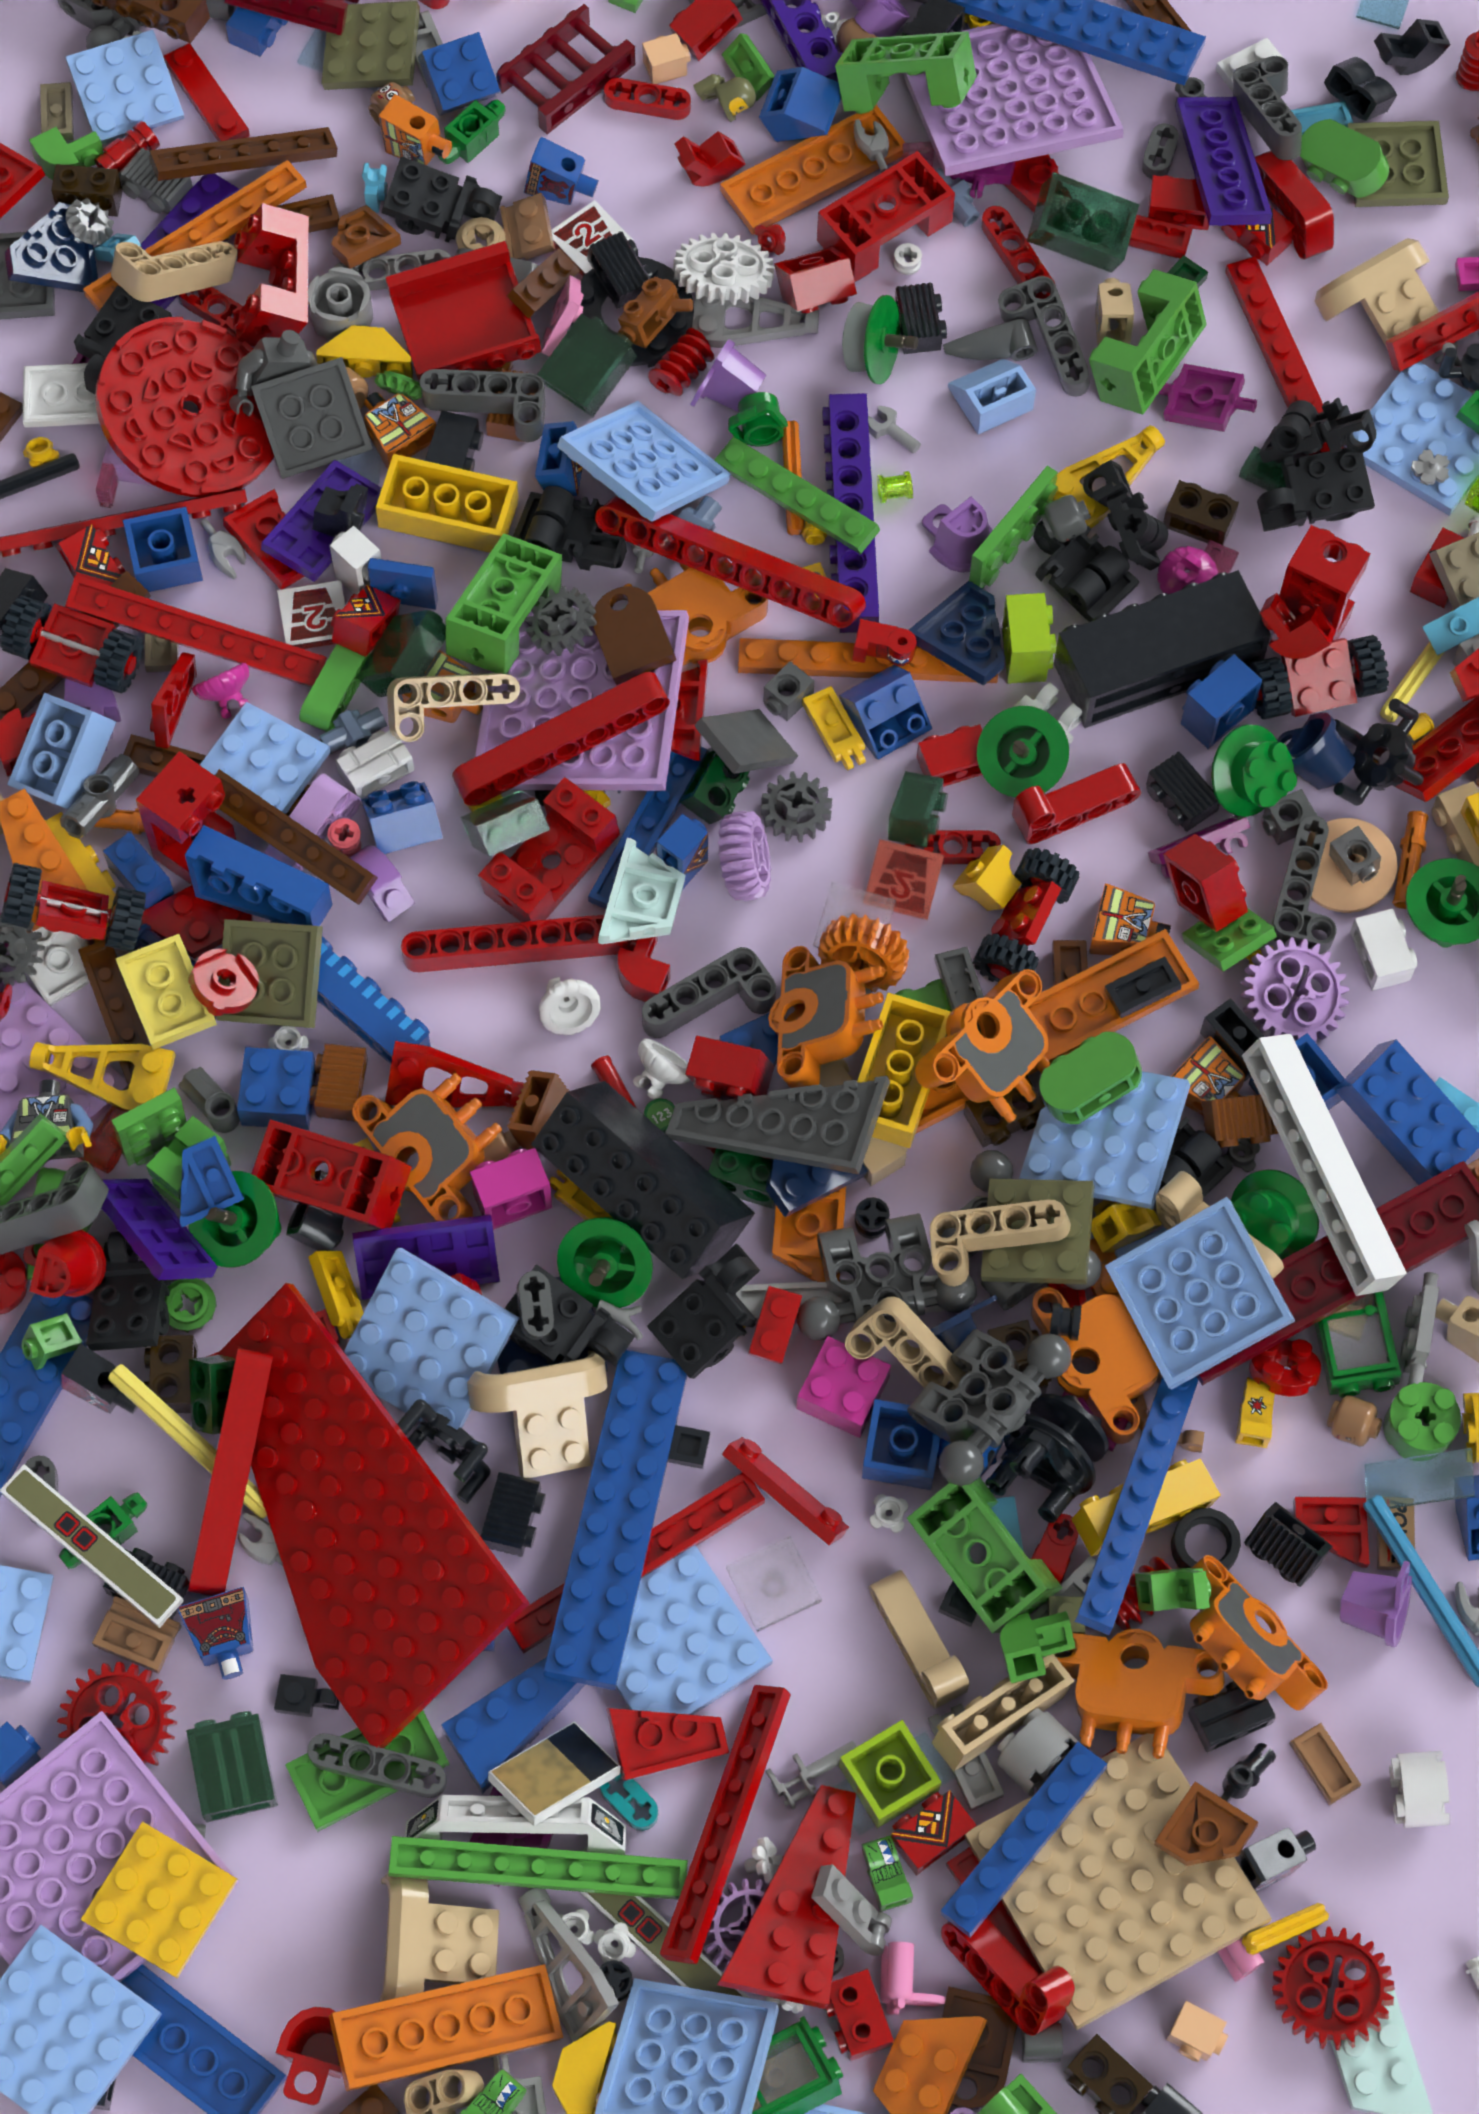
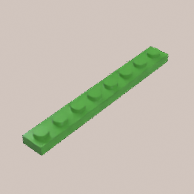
[388,1836,688,1900]

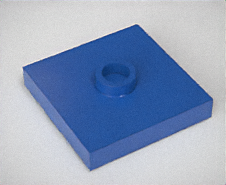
[368,558,438,610]

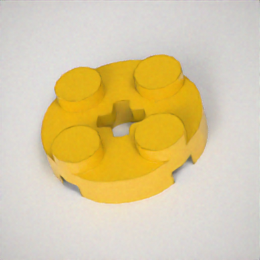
[1462,1393,1479,1463]

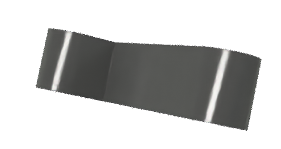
[1233,56,1302,160]
[998,276,1090,397]
[420,369,546,442]
[1271,815,1337,954]
[642,947,776,1038]
[0,1161,109,1255]

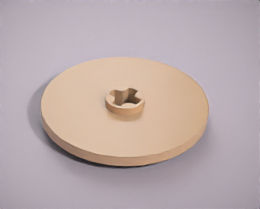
[1297,818,1397,913]

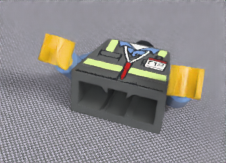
[0,1079,93,1160]

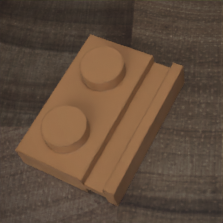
[500,193,555,260]
[92,1596,182,1674]

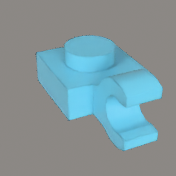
[362,163,388,213]

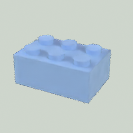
[7,692,116,809]

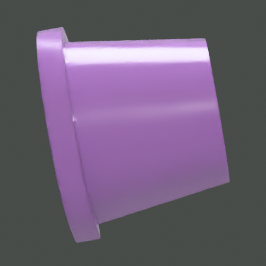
[690,339,766,412]
[922,496,993,573]
[1340,1561,1412,1647]

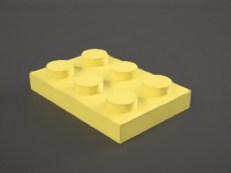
[115,934,217,1050]

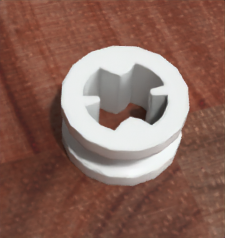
[893,243,922,275]

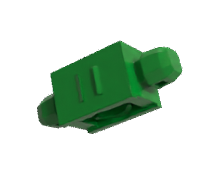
[438,99,506,164]
[59,1492,148,1569]

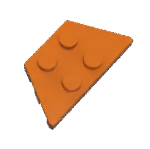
[772,1187,846,1282]
[873,2016,987,2114]

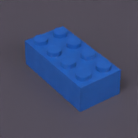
[1334,1039,1479,1185]

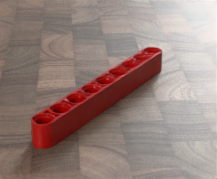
[595,495,866,628]

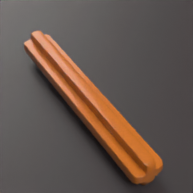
[782,420,804,535]

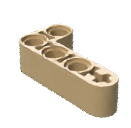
[111,241,237,302]
[387,673,520,742]
[1155,1171,1284,1279]
[930,1199,1071,1287]
[845,1297,966,1390]
[868,1570,969,1709]
[404,2069,484,2114]

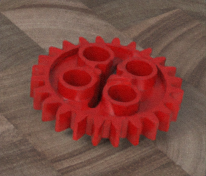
[57,1662,177,1766]
[1272,1926,1395,2050]

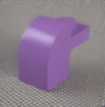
[64,679,121,751]
[350,845,415,922]

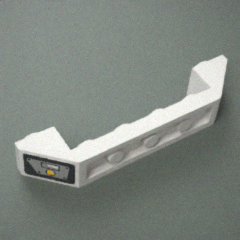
[405,1795,626,1855]

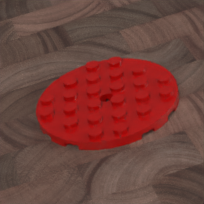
[95,317,274,498]

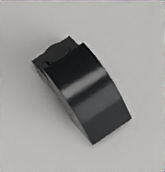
[1374,19,1451,75]

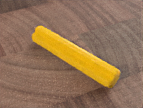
[1242,1903,1329,1955]

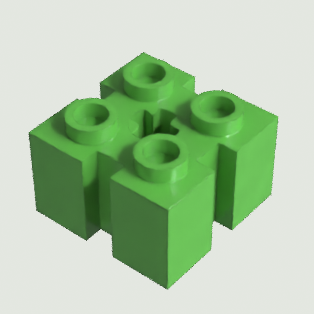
[146,1115,232,1209]

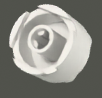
[1389,1751,1450,1828]

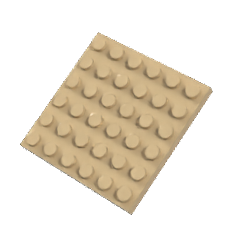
[964,1733,1272,2030]

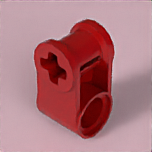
[1031,1514,1079,1584]

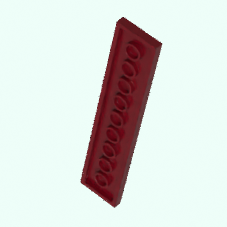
[1196,1161,1479,1386]

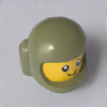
[693,74,756,122]

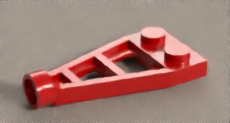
[385,1041,524,1108]

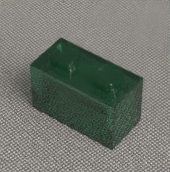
[888,771,948,847]

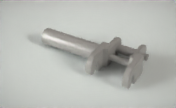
[766,1741,856,1809]

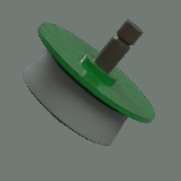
[842,295,918,384]

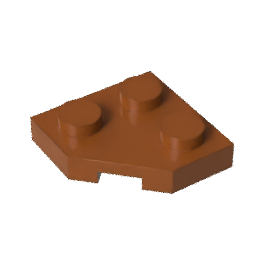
[331,205,401,269]
[1155,1781,1258,1866]

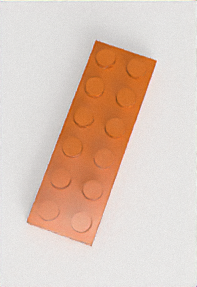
[720,104,909,235]
[329,1964,564,2091]

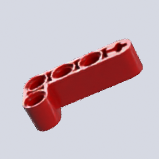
[1255,150,1334,260]
[1012,763,1141,845]
[941,1918,1075,2036]

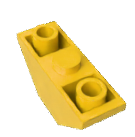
[316,325,413,379]
[552,2021,618,2114]

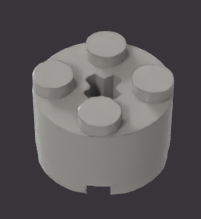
[308,267,373,340]
[997,1708,1080,1796]

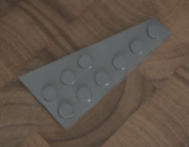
[665,1076,890,1175]

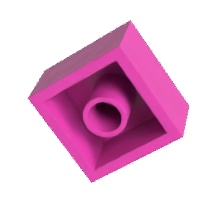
[470,1148,552,1230]
[797,1336,891,1438]

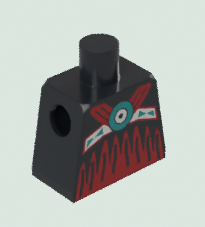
[61,1344,138,1414]

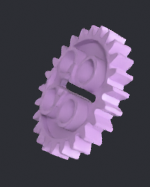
[1240,937,1350,1043]

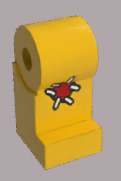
[1235,1377,1275,1448]

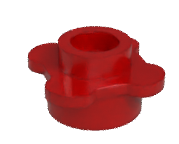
[754,224,786,255]

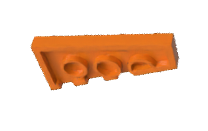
[0,788,88,931]

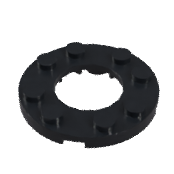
[571,257,694,370]

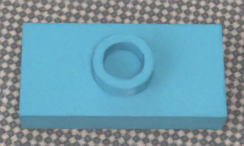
[1422,597,1479,656]

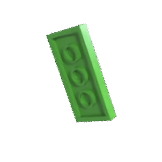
[969,465,1058,589]
[111,1087,187,1166]
[285,1710,450,1832]

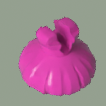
[1157,546,1218,594]
[192,663,249,719]

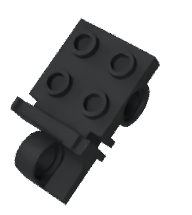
[381,157,503,243]
[74,285,172,394]
[1259,398,1377,464]
[1257,447,1375,532]
[1083,460,1168,571]
[513,486,627,571]
[1033,520,1140,622]
[1158,1117,1233,1198]
[86,1231,171,1351]
[647,1244,760,1379]
[504,1264,635,1366]

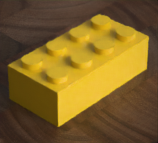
[375,454,519,553]
[857,992,951,1149]

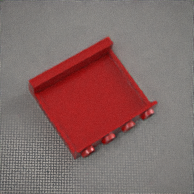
[385,241,541,383]

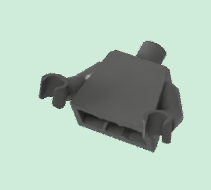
[229,330,318,416]

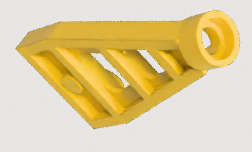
[1053,425,1165,529]
[29,1042,176,1112]

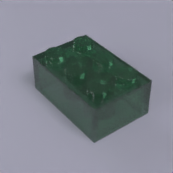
[1027,172,1139,273]

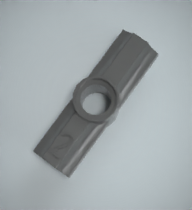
[60,754,139,839]

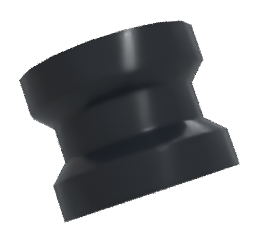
[854,1197,890,1239]
[1050,1303,1082,1341]
[600,1960,633,2002]

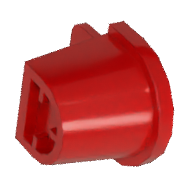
[23,1229,106,1298]
[275,2007,342,2106]

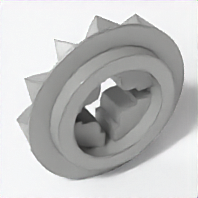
[66,198,114,245]

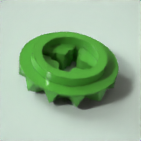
[374,371,422,400]
[164,1278,217,1333]

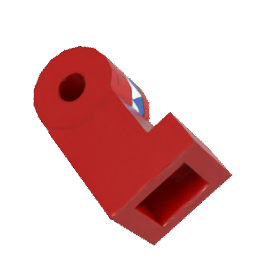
[852,619,916,666]

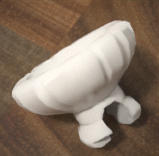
[539,977,601,1035]
[633,1038,690,1099]

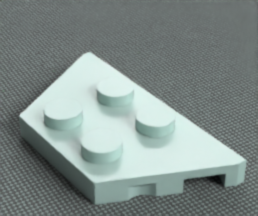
[598,838,686,944]
[1330,1990,1433,2114]

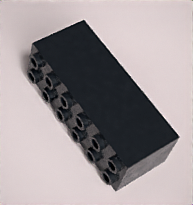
[1054,570,1271,728]
[531,1081,755,1279]

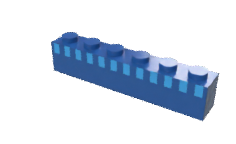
[270,921,431,1065]

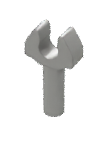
[868,406,921,453]

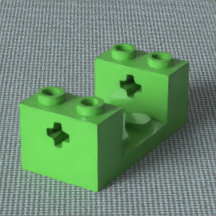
[835,31,977,114]
[1089,269,1207,415]
[446,533,562,674]
[907,1477,1063,1634]

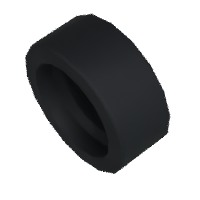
[1171,1508,1241,1570]

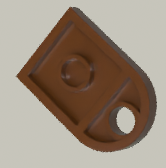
[593,586,677,685]
[942,1986,1017,2110]

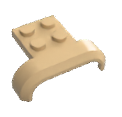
[1314,238,1439,350]
[467,1350,608,1478]
[379,1872,499,2002]

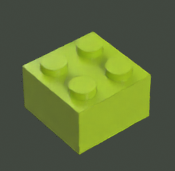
[1001,593,1056,684]
[839,1720,942,1829]

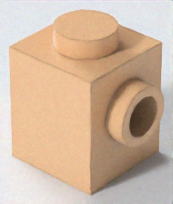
[642,33,691,84]
[1166,2001,1228,2062]

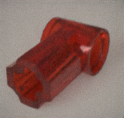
[77,1105,129,1174]

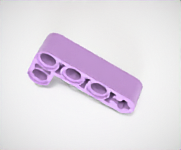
[264,774,361,871]

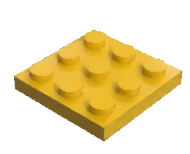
[81,1821,238,1979]

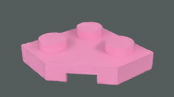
[541,275,584,358]

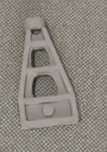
[692,292,819,348]
[518,1888,619,2042]

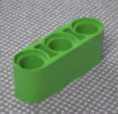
[299,644,371,732]

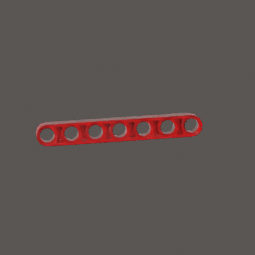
[452,672,670,806]
[401,914,631,973]
[188,1348,273,1596]

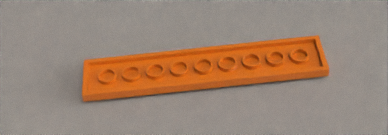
[915,929,1199,1134]

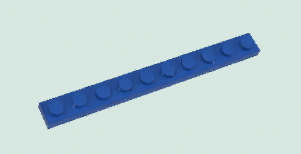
[1075,1376,1199,1635]

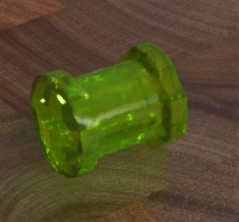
[877,471,913,504]

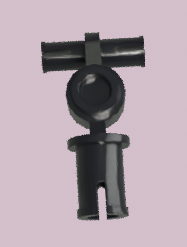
[1221,1743,1276,1803]

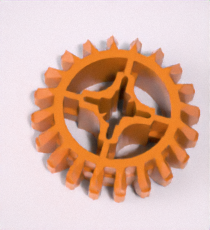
[818,913,910,993]

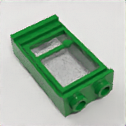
[1315,1291,1402,1398]
[752,2016,843,2114]

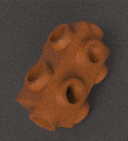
[618,277,693,348]

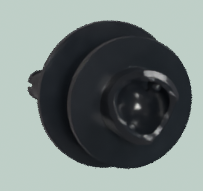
[985,1394,1109,1523]

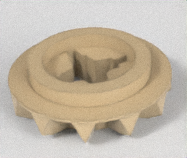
[456,217,506,250]

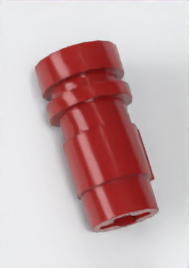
[94,121,160,173]

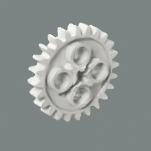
[673,233,775,305]

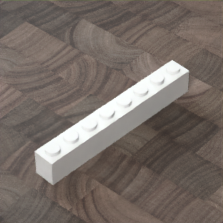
[1242,1034,1407,1296]

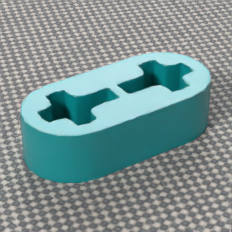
[600,1772,659,1831]

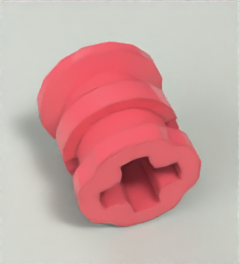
[327,818,362,858]

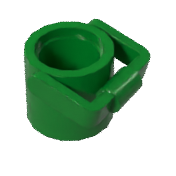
[728,392,788,447]

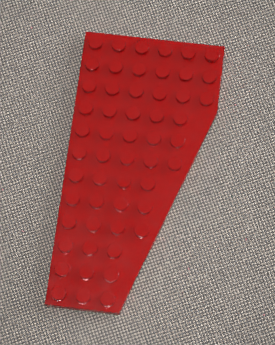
[216,1283,530,1748]

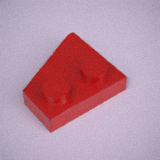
[1293,1497,1370,1568]

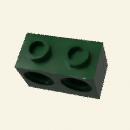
[679,747,750,824]
[708,1148,774,1209]
[189,1355,236,1435]

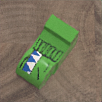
[861,1835,913,1912]
[460,2069,527,2114]

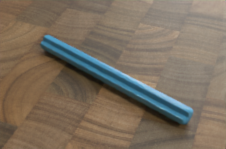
[1363,1495,1479,1687]

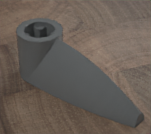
[943,319,1038,361]

